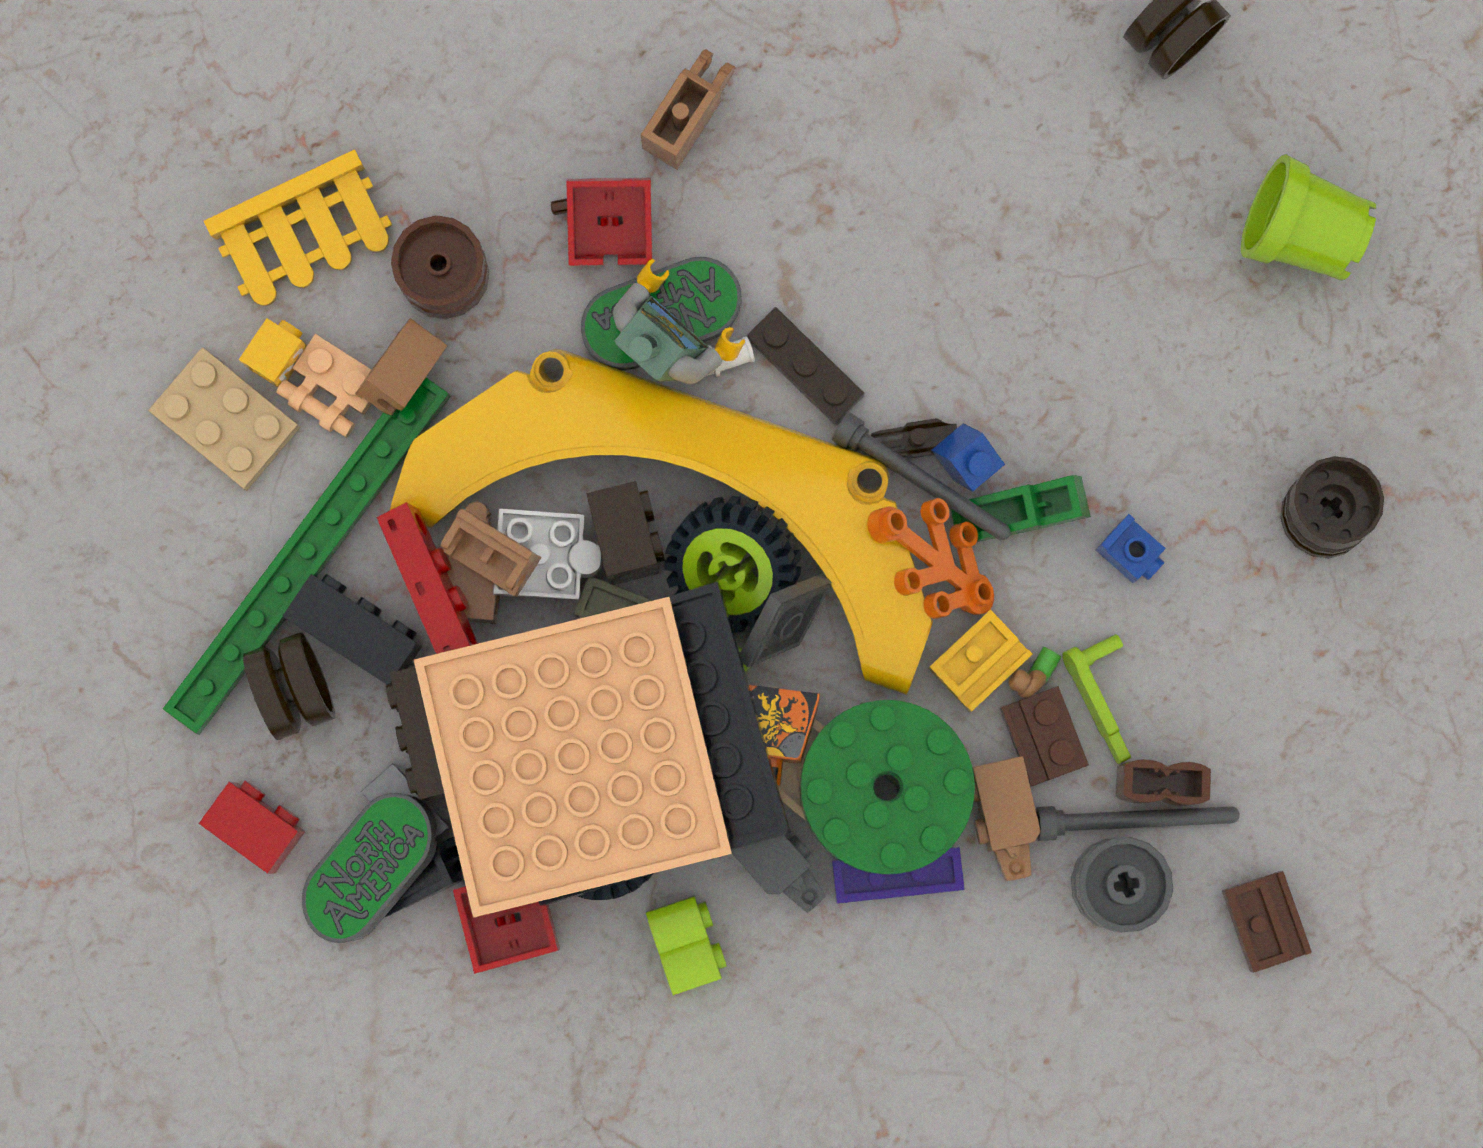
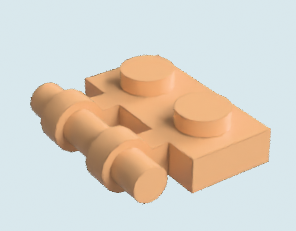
[276,334,371,438]

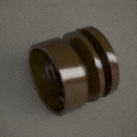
[1280,456,1384,559]

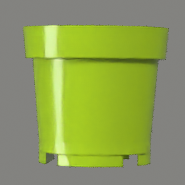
[1241,154,1376,281]

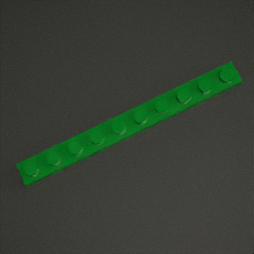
[163,377,451,735]

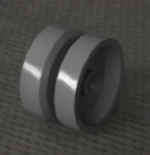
[1071,837,1173,933]

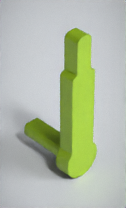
[1062,634,1131,764]

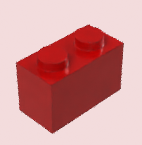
[198,780,305,874]

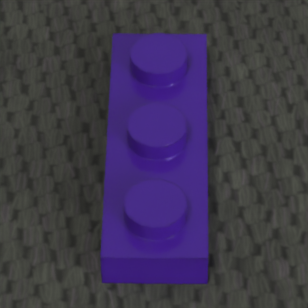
[832,847,965,904]

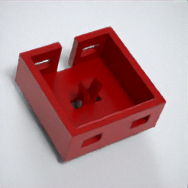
[566,178,652,266]
[453,886,560,974]

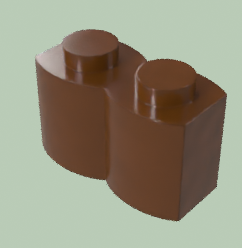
[1116,759,1211,806]

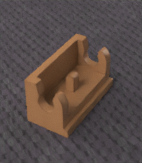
[355,318,448,415]
[440,508,542,597]

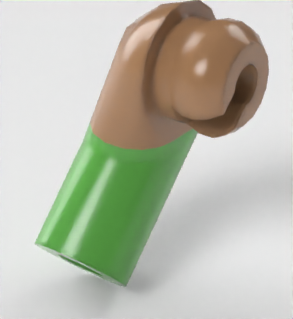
[1009,647,1062,698]

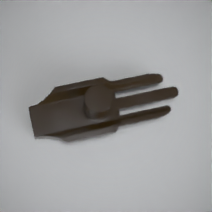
[871,418,957,458]

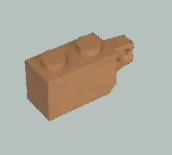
[972,756,1041,881]

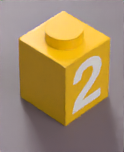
[239,318,307,388]

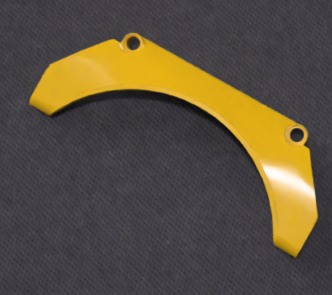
[390,349,933,695]

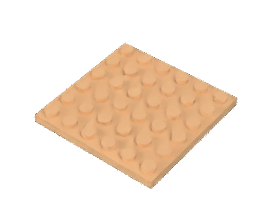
[414,597,732,918]

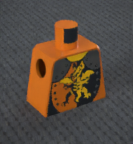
[749,685,820,786]

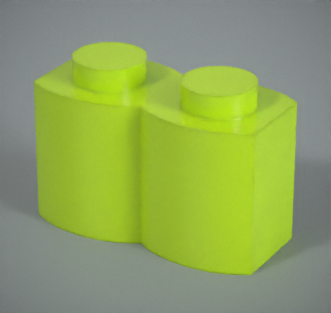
[646,895,727,995]

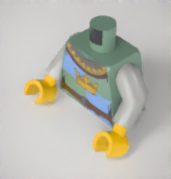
[613,259,745,384]

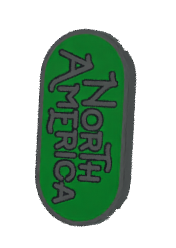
[581,257,742,370]
[302,793,437,943]

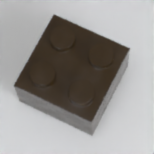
[586,481,665,585]

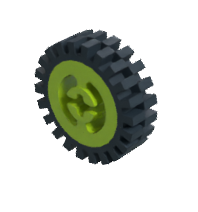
[664,496,802,633]

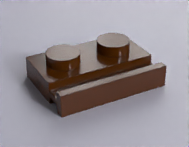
[1000,686,1089,787]
[1222,871,1312,973]

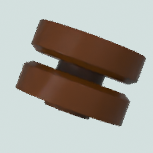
[391,215,489,319]

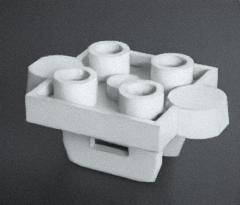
[493,509,602,601]

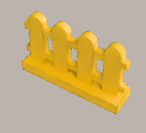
[203,149,392,306]

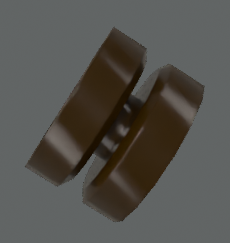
[1123,0,1231,80]
[243,632,335,740]

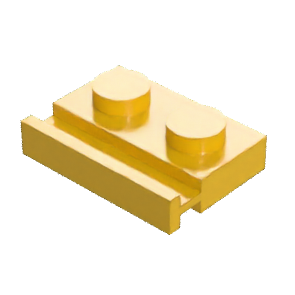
[928,609,1033,712]

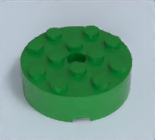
[799,700,975,874]

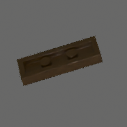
[747,307,865,425]

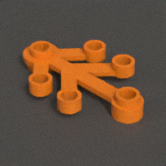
[867,498,994,619]

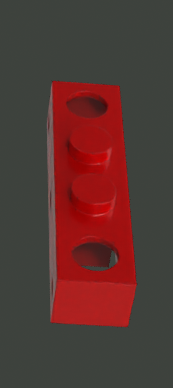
[376,502,479,654]

